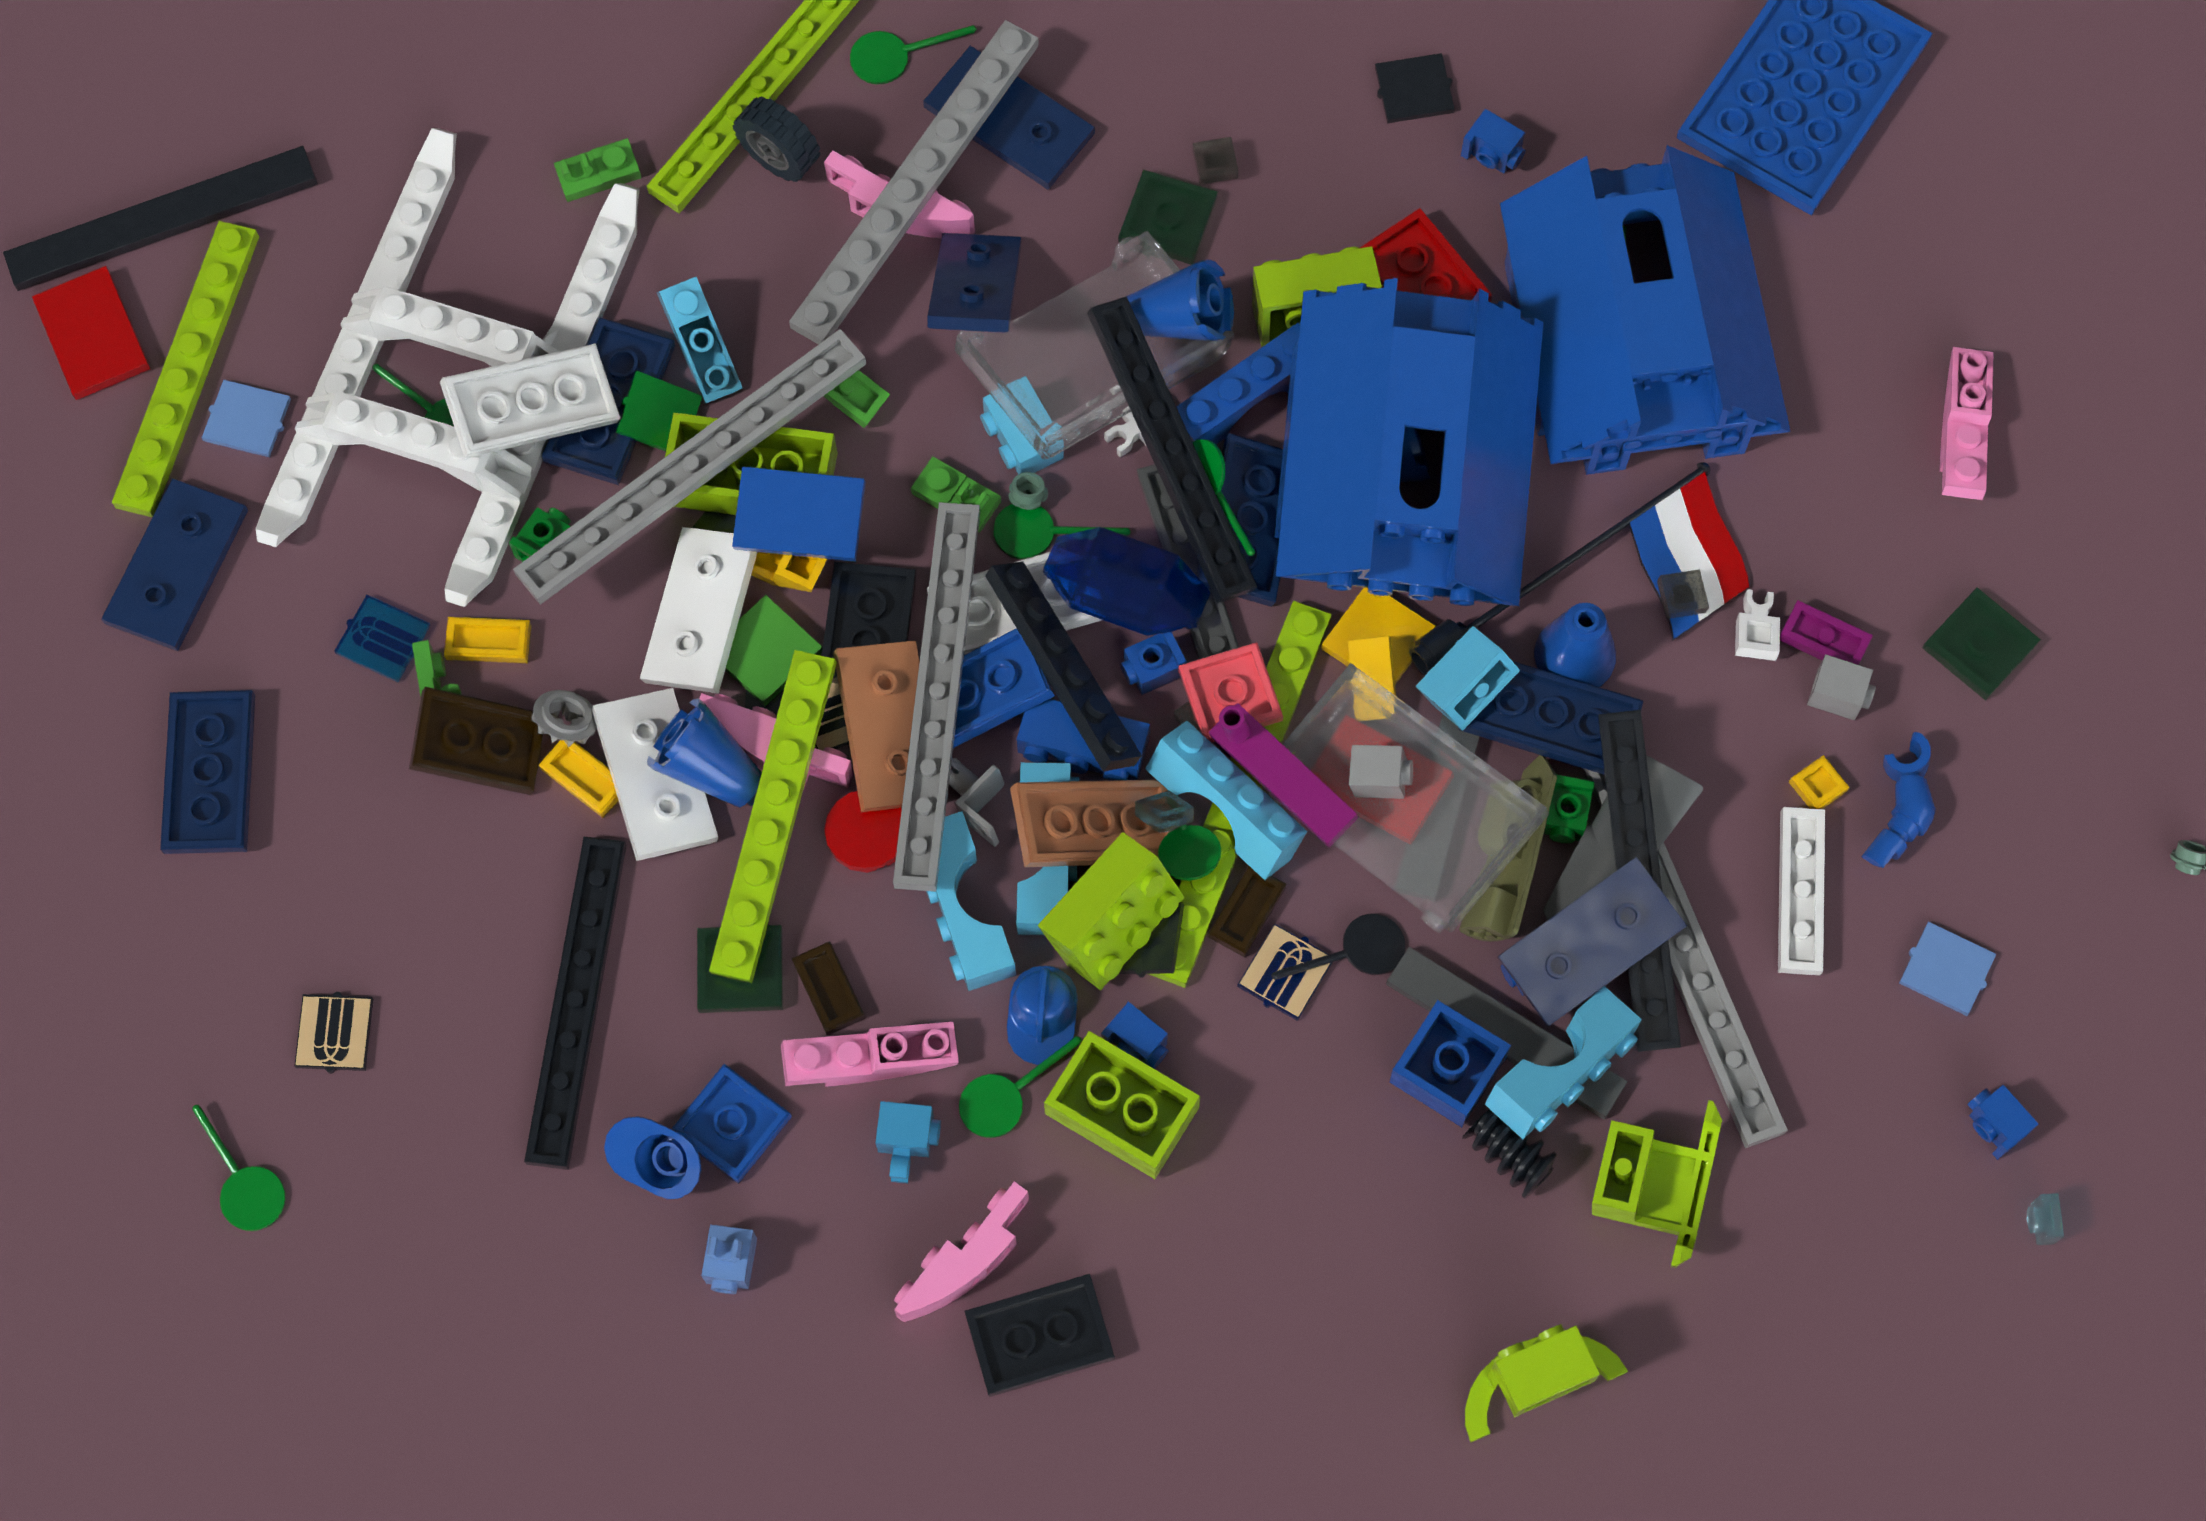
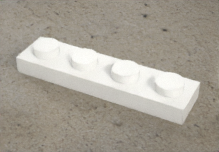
[1778,807,1825,975]

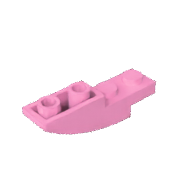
[824,150,975,238]
[1939,347,1993,500]
[699,693,854,790]
[781,1022,959,1087]
[894,1181,1029,1322]

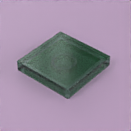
[1118,169,1218,265]
[1922,587,2041,701]
[697,925,783,1013]

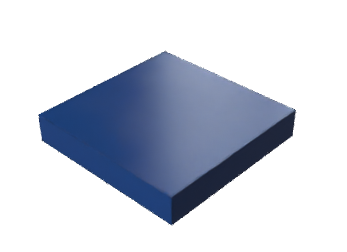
[672,1064,792,1184]

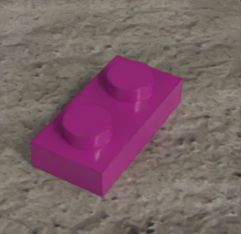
[1780,600,1873,665]

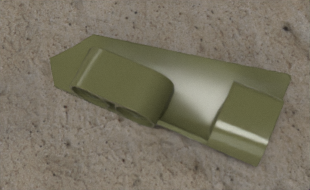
[1459,755,1557,942]

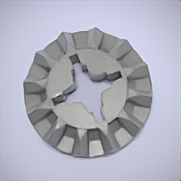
[531,690,597,747]

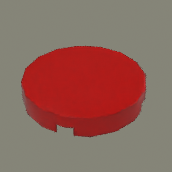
[824,791,902,873]

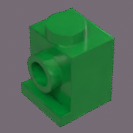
[508,507,571,562]
[1543,774,1595,843]

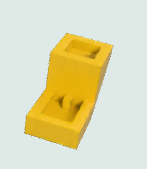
[751,552,827,592]

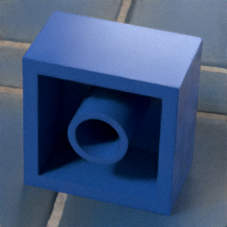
[1389,1000,1511,1127]

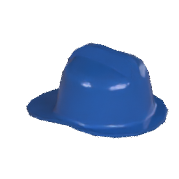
[1007,966,1078,1065]
[604,1116,701,1199]

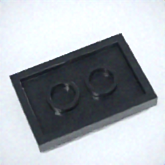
[822,562,916,684]
[964,1274,1115,1397]

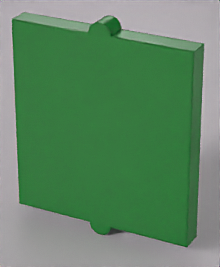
[616,371,702,452]

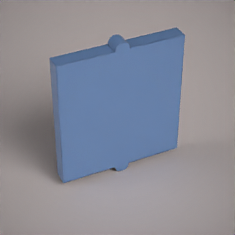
[202,380,291,458]
[1899,921,1996,1016]

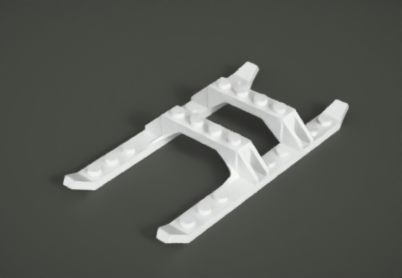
[256,128,639,607]

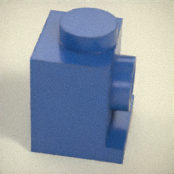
[1461,109,1526,174]
[1120,626,1187,695]
[1101,1001,1169,1069]
[1967,1085,2039,1160]

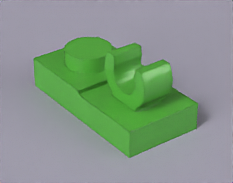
[554,138,642,202]
[823,370,890,428]
[911,456,1001,533]
[412,640,462,696]

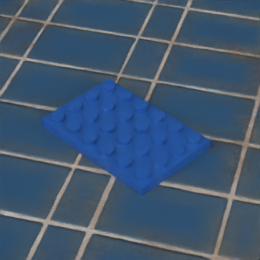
[1676,0,1933,216]

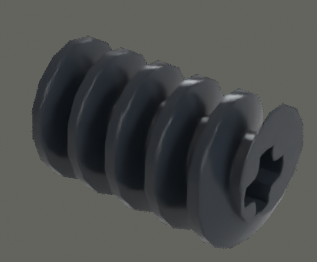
[1462,1109,1557,1199]

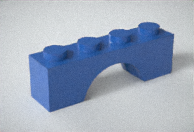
[1176,322,1300,444]

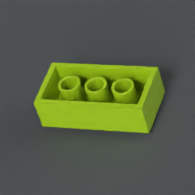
[665,413,838,515]

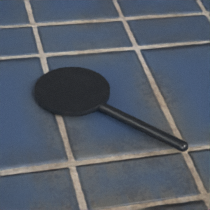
[1271,914,1405,980]

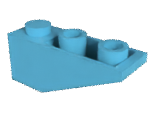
[657,277,743,403]

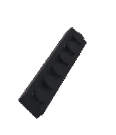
[985,561,1142,772]

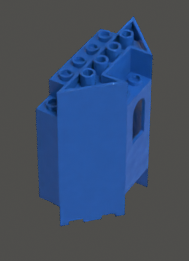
[1500,145,1791,475]
[1274,278,1544,606]

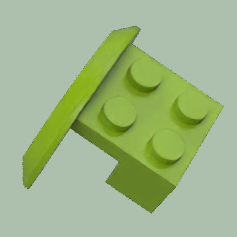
[1592,1100,1722,1268]
[1465,1324,1628,1443]

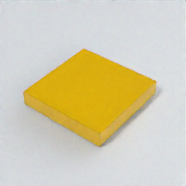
[1321,587,1436,685]

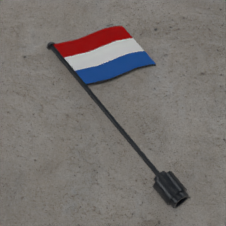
[1409,462,1749,676]

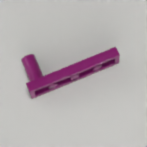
[1208,703,1358,848]

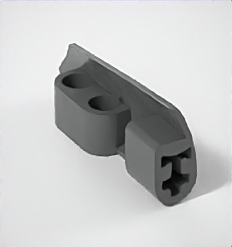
[1543,755,1703,920]

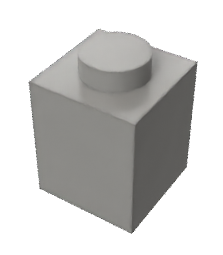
[1807,654,1876,720]
[1349,745,1413,799]

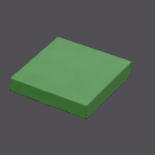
[725,595,823,706]

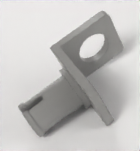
[949,758,1005,847]

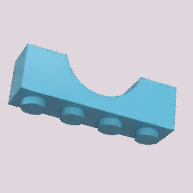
[1145,721,1308,880]
[1016,762,1079,935]
[926,811,1016,991]
[1485,986,1642,1139]

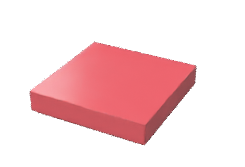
[1178,642,1283,743]

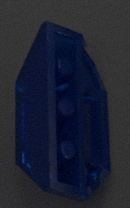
[1043,527,1211,636]

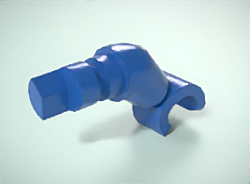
[1861,732,1936,868]

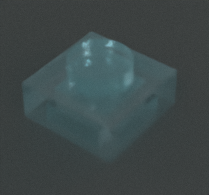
[2027,1193,2064,1245]

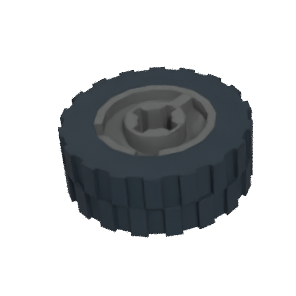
[733,97,821,182]

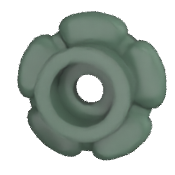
[1008,472,1048,510]
[2170,840,2206,875]

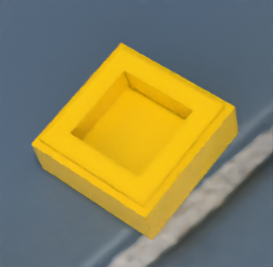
[1789,755,1850,809]

